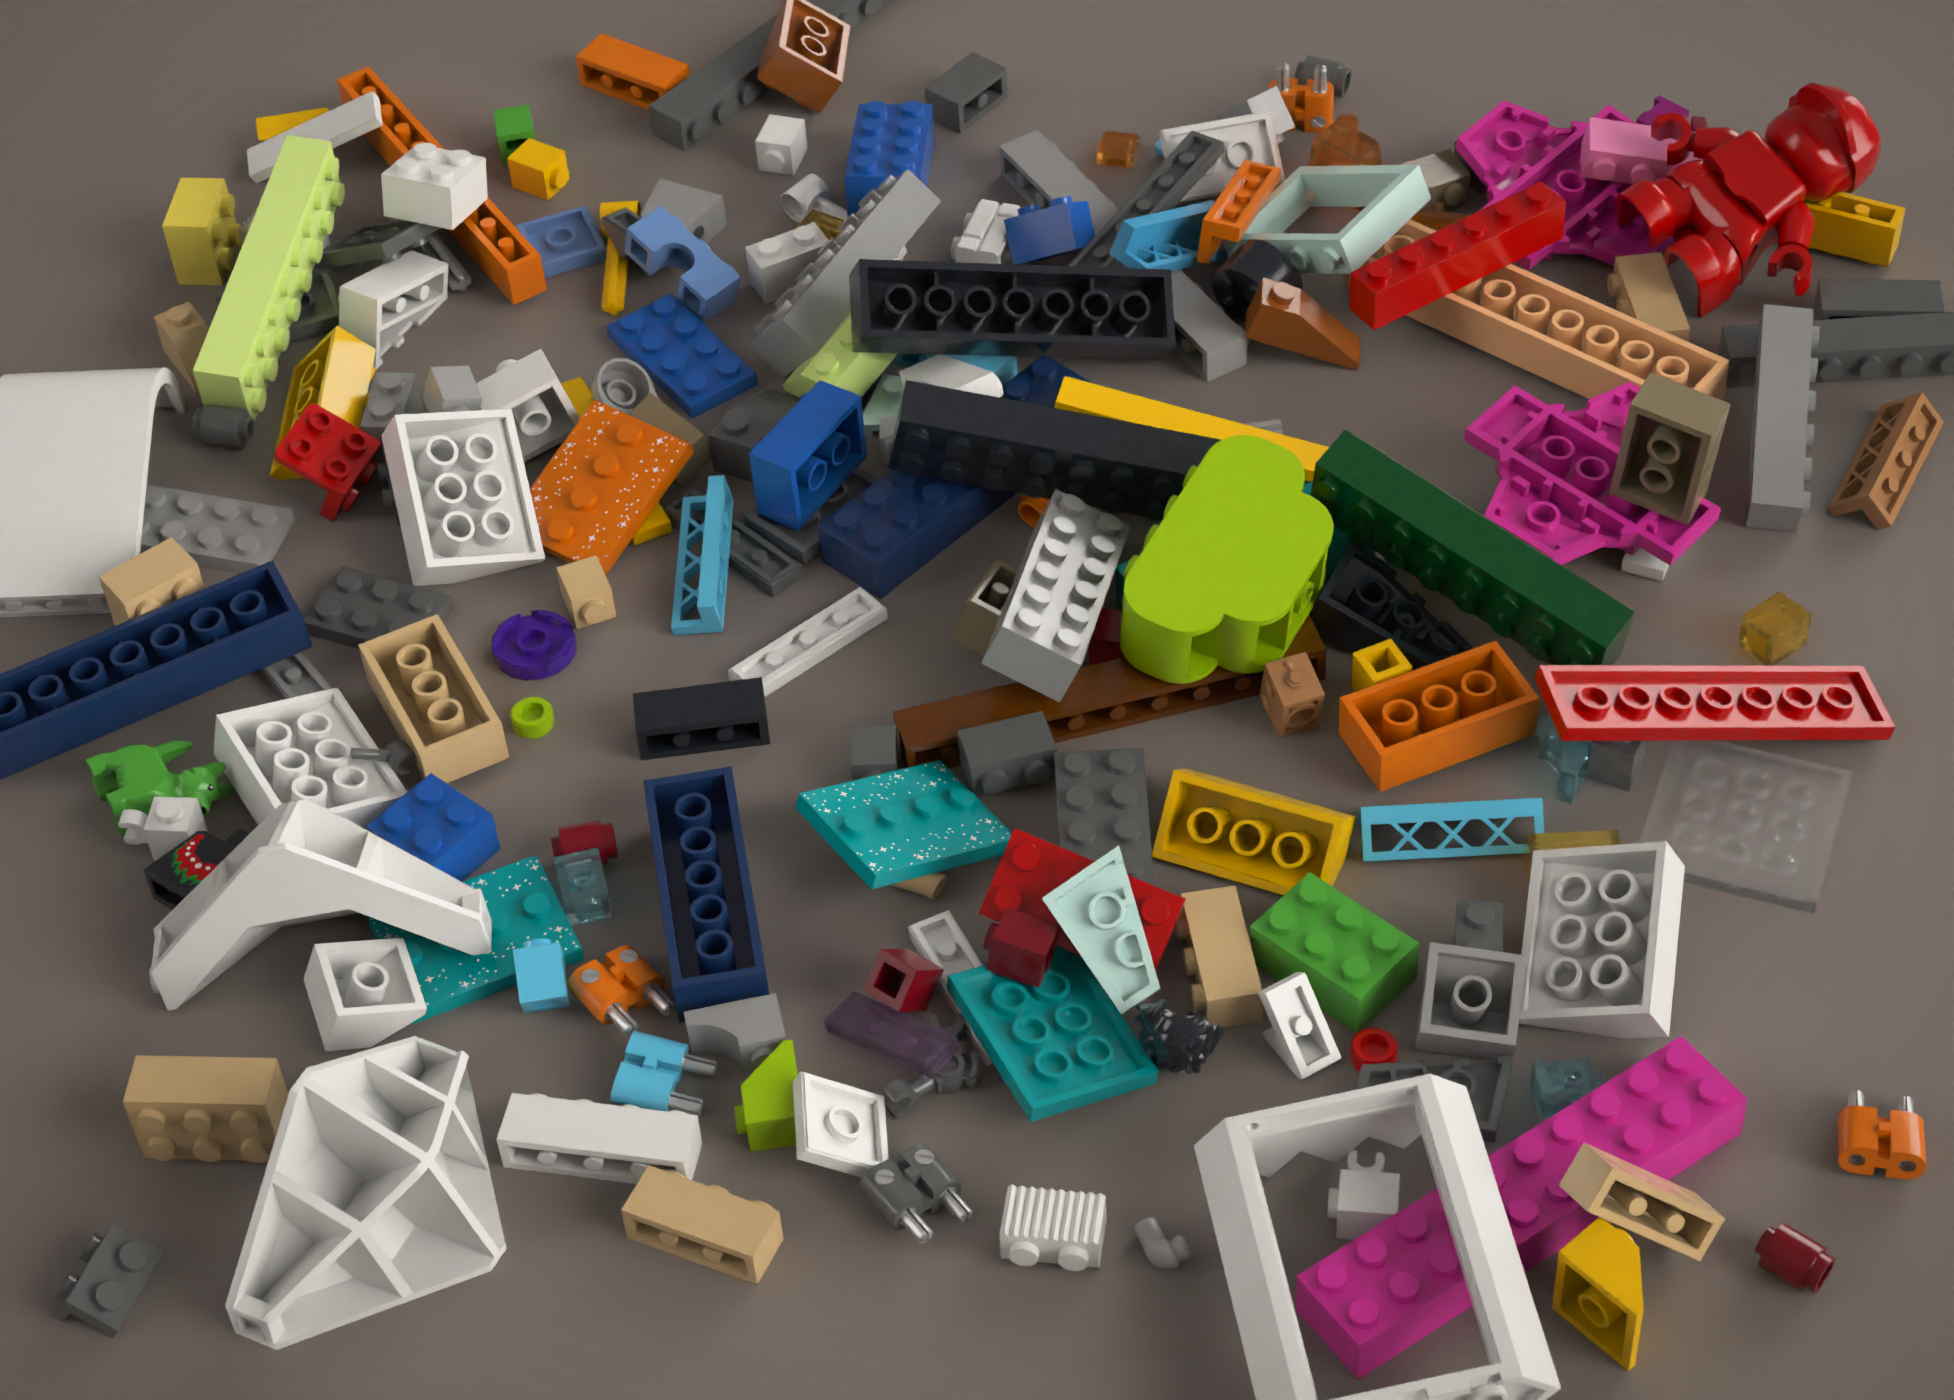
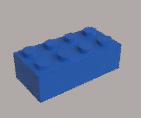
[845,101,935,217]

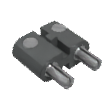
[859,1144,973,1243]

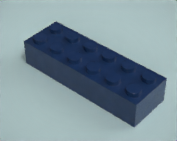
[643,766,769,1022]

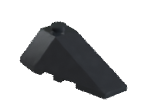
[1309,542,1474,671]

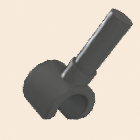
[350,740,416,775]

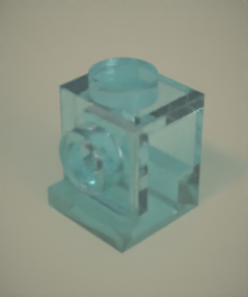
[554,848,613,926]
[1530,1057,1607,1123]

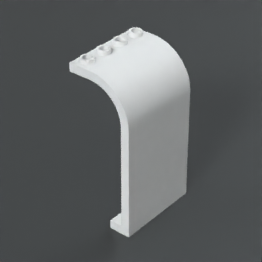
[0,367,186,618]

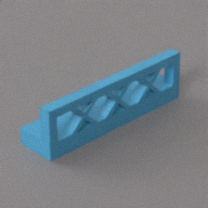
[1109,200,1229,272]

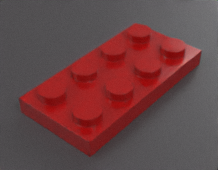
[979,828,1186,971]

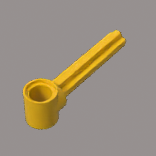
[600,200,642,316]

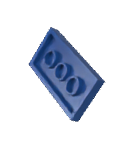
[606,293,758,419]

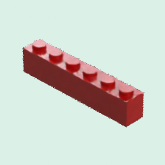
[1350,181,1566,331]

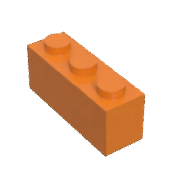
[576,33,690,111]

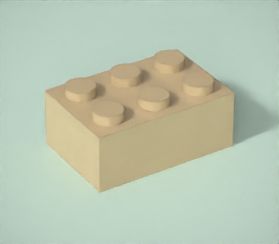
[123,1055,288,1163]

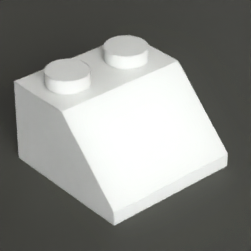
[303,938,427,1051]

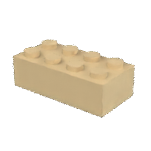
[358,614,510,783]

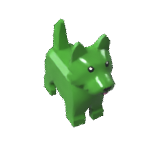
[85,740,233,837]

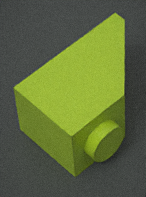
[734,1039,798,1152]

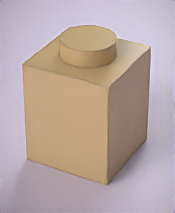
[556,555,617,629]

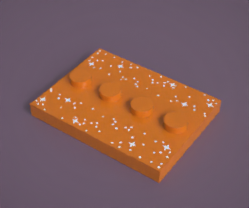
[530,399,694,575]

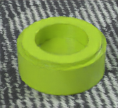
[510,697,555,739]

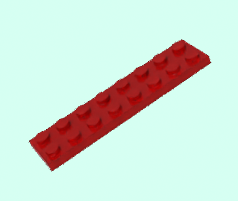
[1535,665,1895,741]

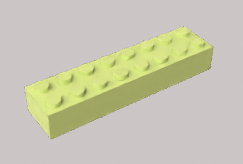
[193,135,345,422]

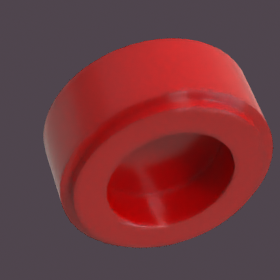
[1350,1028,1398,1071]

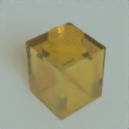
[1738,591,1812,666]

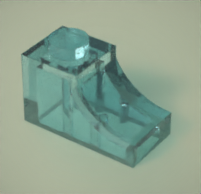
[1534,713,1592,805]

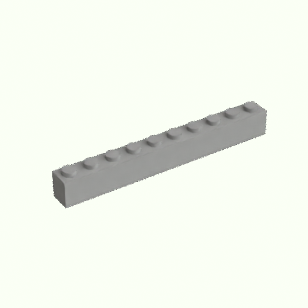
[1000,130,1249,382]

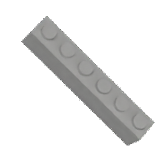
[1745,304,1820,532]

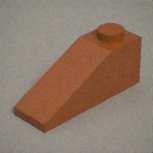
[1245,278,1360,370]

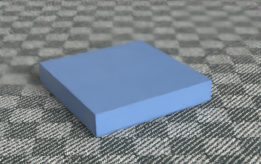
[515,206,607,278]

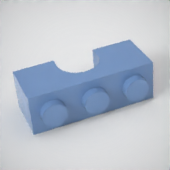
[624,206,740,323]

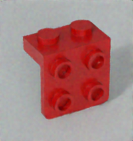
[274,403,382,522]

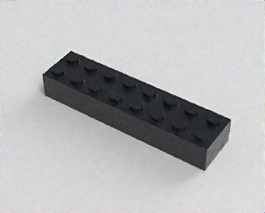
[849,259,1176,360]
[888,380,1221,521]

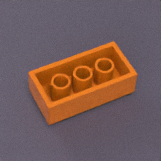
[1338,640,1540,792]

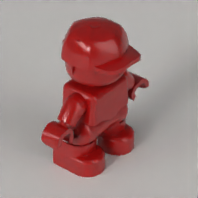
[1617,82,1881,319]

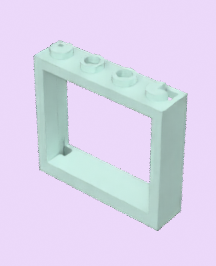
[1222,165,1431,274]

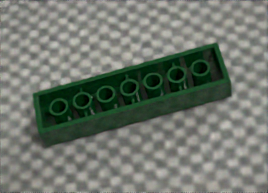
[1310,429,1635,665]

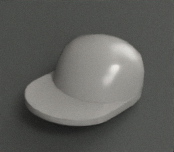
[591,358,658,414]

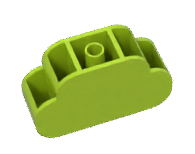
[1120,435,1333,684]

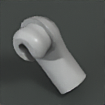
[1134,1217,1193,1270]

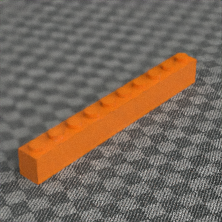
[336,66,547,305]

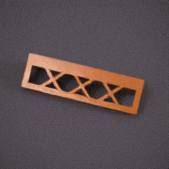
[1196,160,1281,264]

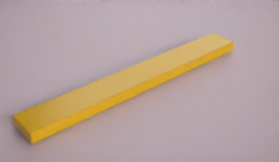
[1054,376,1329,482]

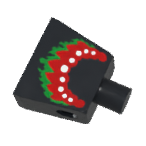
[144,829,249,910]

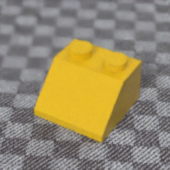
[1552,1217,1644,1371]

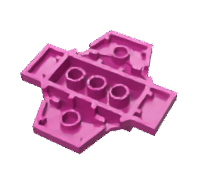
[1455,100,1675,271]
[1464,382,1721,566]

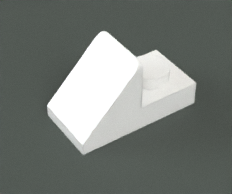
[1258,972,1341,1079]

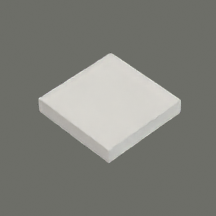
[793,1072,889,1178]

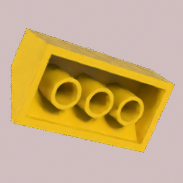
[270,326,376,480]
[1152,768,1357,895]

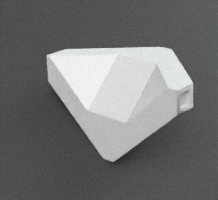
[149,799,492,1011]
[225,1036,506,1350]

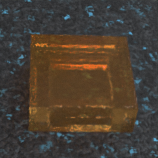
[1096,130,1141,168]

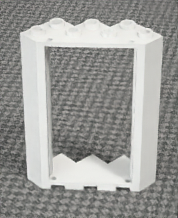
[1194,1074,1561,1400]

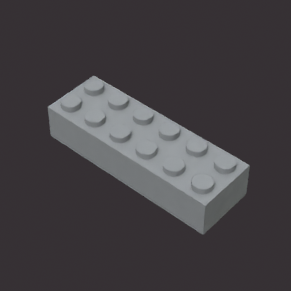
[749,169,941,379]
[981,489,1130,703]

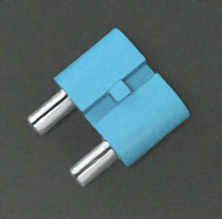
[610,1031,717,1115]

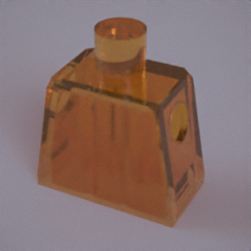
[1308,114,1382,211]

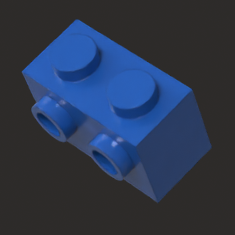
[1004,196,1095,264]

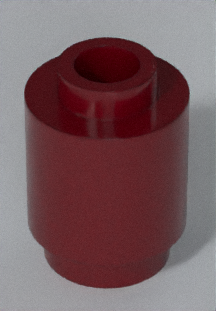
[551,820,618,871]
[1755,1223,1835,1293]

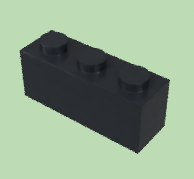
[633,677,770,761]

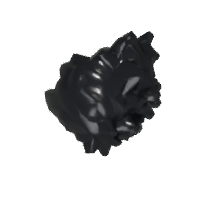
[1135,998,1224,1074]

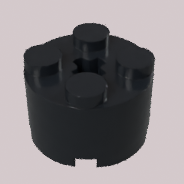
[1211,239,1303,322]

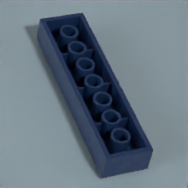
[818,354,1094,599]
[0,560,313,780]

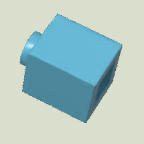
[513,939,571,1014]

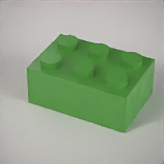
[1250,872,1419,1033]

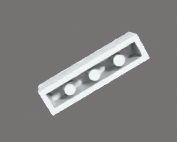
[496,1093,703,1184]

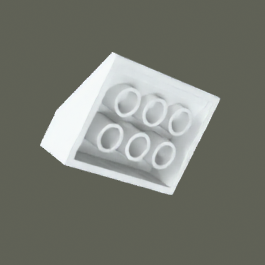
[381,409,545,586]
[213,687,407,829]
[1518,841,1685,1039]

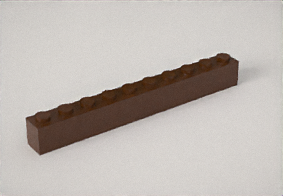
[893,614,1326,769]

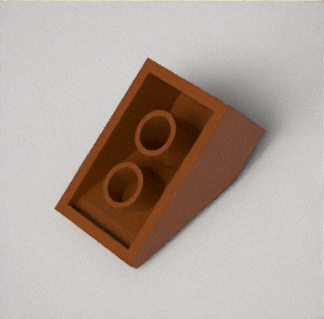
[757,0,850,113]

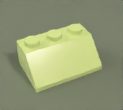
[782,312,898,398]

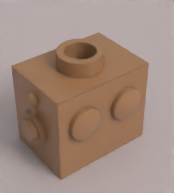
[1260,652,1325,738]

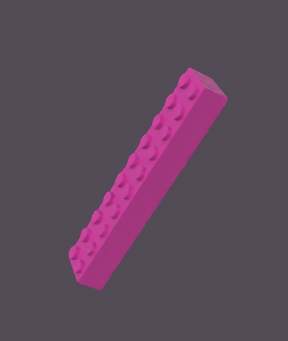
[1295,1035,1748,1379]

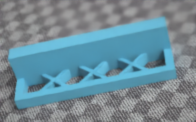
[671,475,734,636]
[1357,798,1545,862]

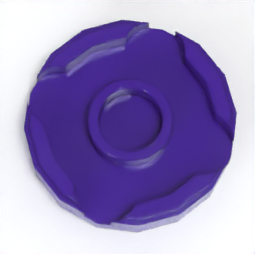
[492,610,576,681]

